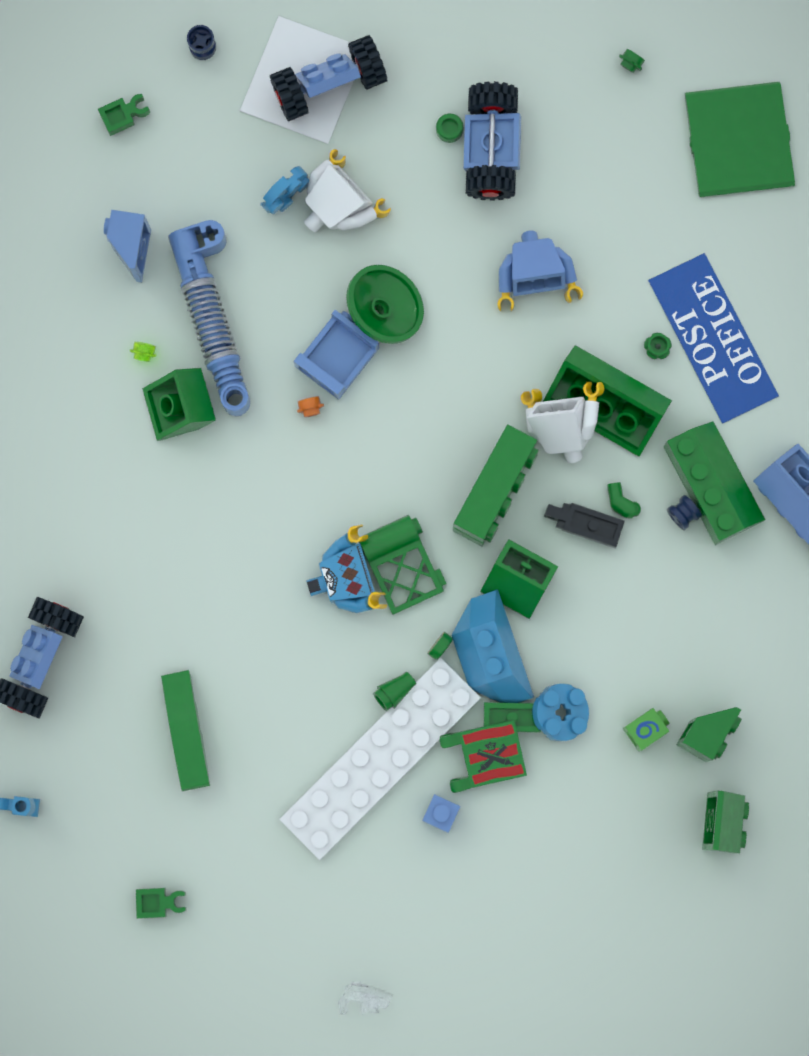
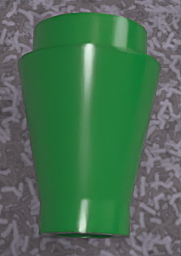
[373,672,416,711]

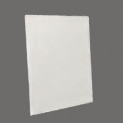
[240,16,354,144]

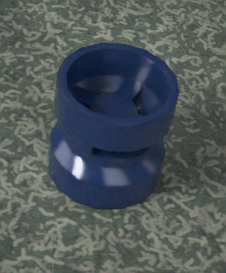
[187,25,216,60]

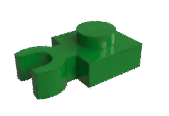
[98,94,150,136]
[136,888,187,919]

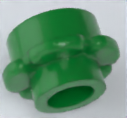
[619,49,645,73]
[644,333,672,359]

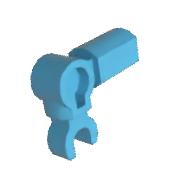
[0,796,40,817]

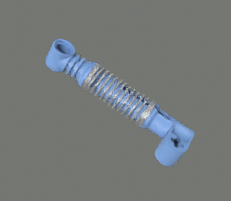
[168,220,250,416]

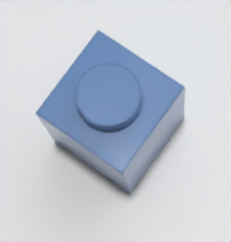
[422,794,460,833]

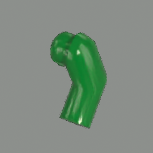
[607,482,641,518]

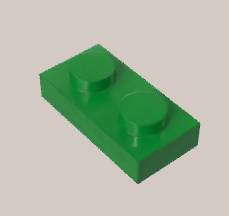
[484,702,541,733]

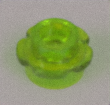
[129,341,157,362]

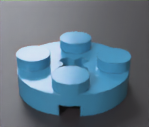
[260,166,309,214]
[532,684,589,741]

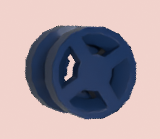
[666,495,702,530]

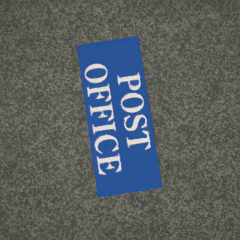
[648,253,779,424]

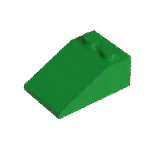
[702,790,749,854]

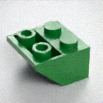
[480,539,558,619]
[676,707,742,762]

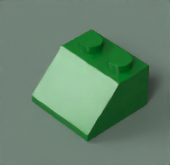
[142,368,216,441]

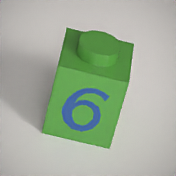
[623,708,670,752]

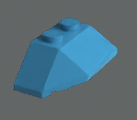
[451,590,534,703]

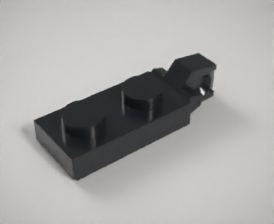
[544,503,625,548]

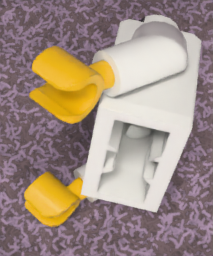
[304,149,391,233]
[521,382,604,463]

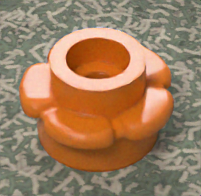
[297,396,324,417]

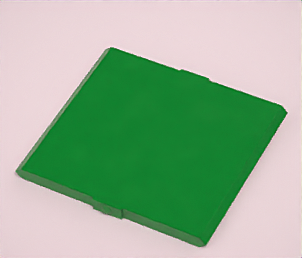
[685,82,795,197]

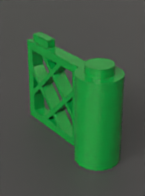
[359,515,447,615]

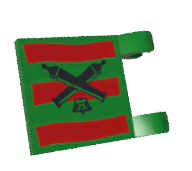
[440,719,527,793]

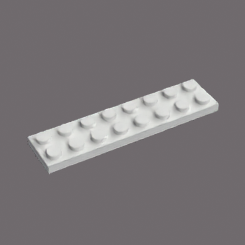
[279,658,481,860]

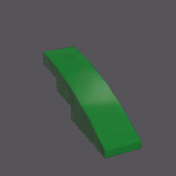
[161,670,210,792]

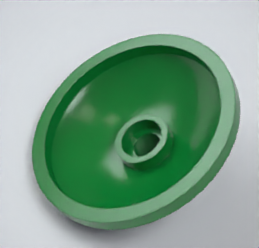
[346,265,424,344]

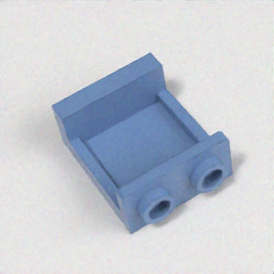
[293,310,379,400]

